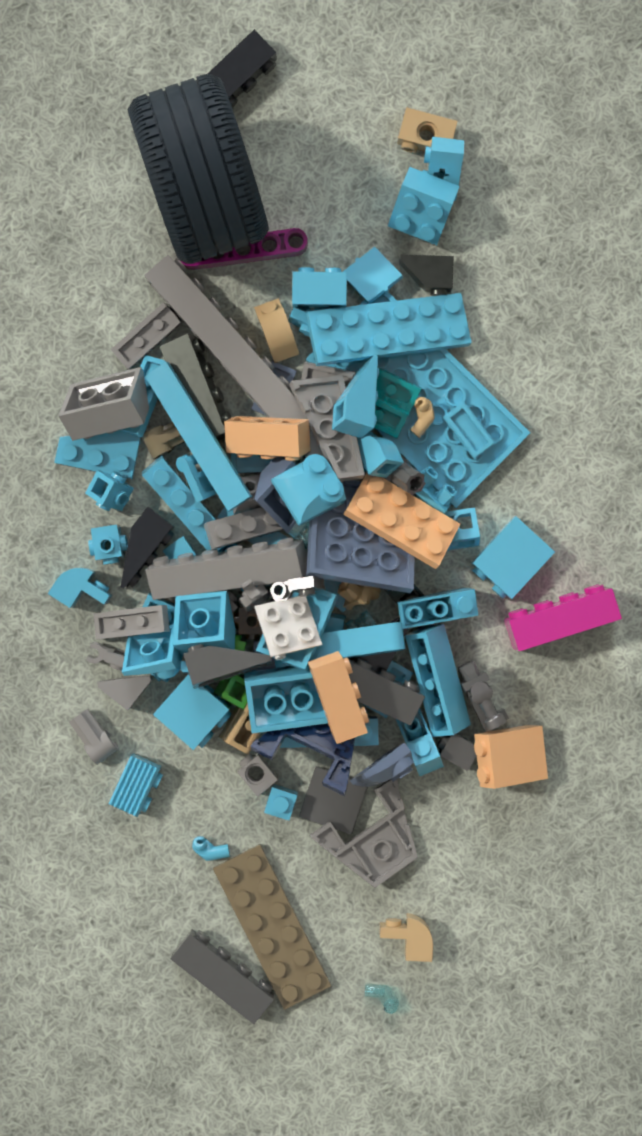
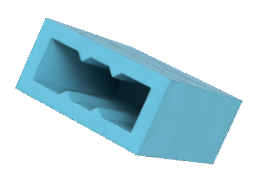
[471,516,555,599]

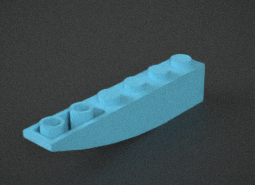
[142,455,258,592]

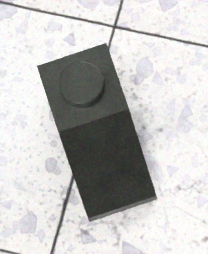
[399,254,454,296]

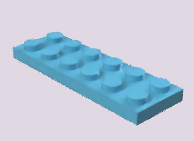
[306,293,472,366]

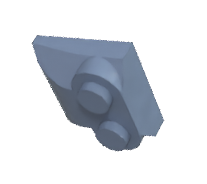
[350,743,414,787]

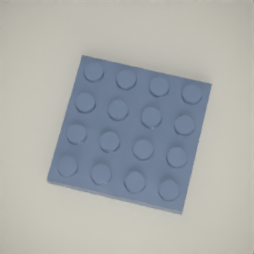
[306,480,416,593]

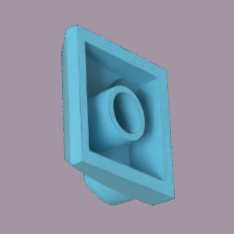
[271,454,346,526]
[122,624,183,679]

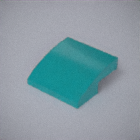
[374,366,422,438]

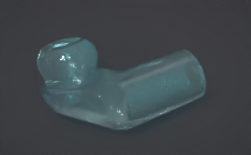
[364,983,399,1014]

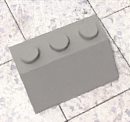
[59,367,149,441]

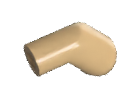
[410,397,435,438]

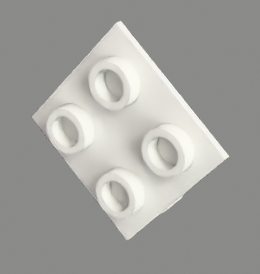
[254,596,322,660]

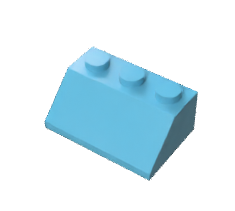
[244,666,328,734]

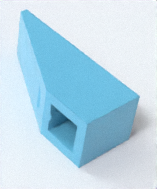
[332,355,379,438]
[398,588,478,629]
[396,708,444,777]

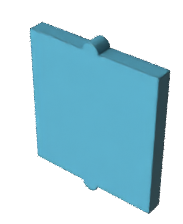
[343,247,403,304]

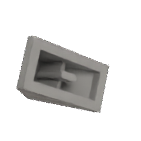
[97,674,153,711]

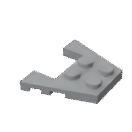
[309,779,418,888]

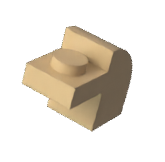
[254,298,299,363]
[379,913,433,962]

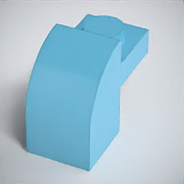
[357,435,404,478]
[48,568,112,608]

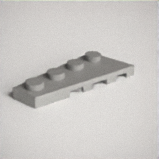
[289,375,365,482]

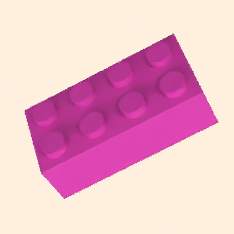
[504,584,622,651]

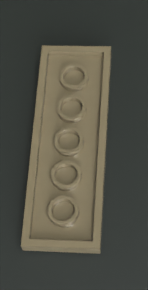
[213,844,331,1010]

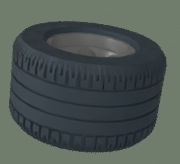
[127,74,269,264]

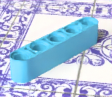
[275,622,405,668]

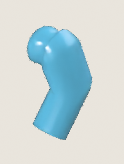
[192,836,230,861]

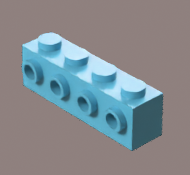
[405,624,471,737]

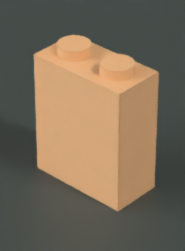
[474,725,548,789]

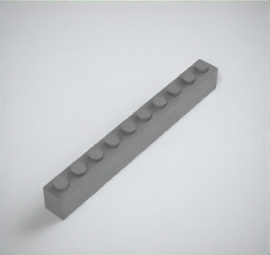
[144,255,324,459]

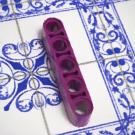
[180,228,308,270]

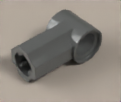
[383,456,426,495]

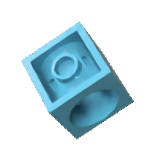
[153,674,232,750]

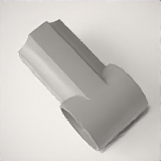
[69,708,119,765]

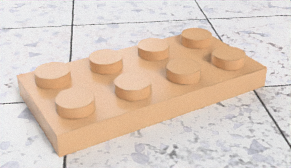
[343,472,460,569]

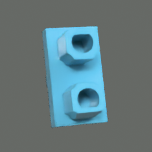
[416,466,457,514]

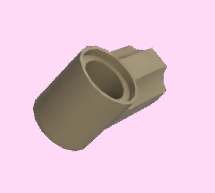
[142,422,185,460]

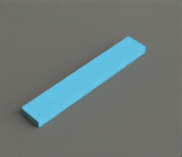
[145,362,252,511]

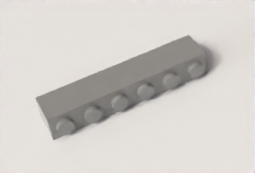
[145,538,307,600]

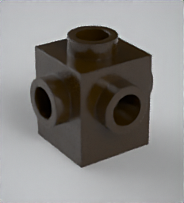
[234,604,263,640]

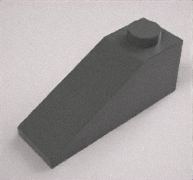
[183,644,272,689]

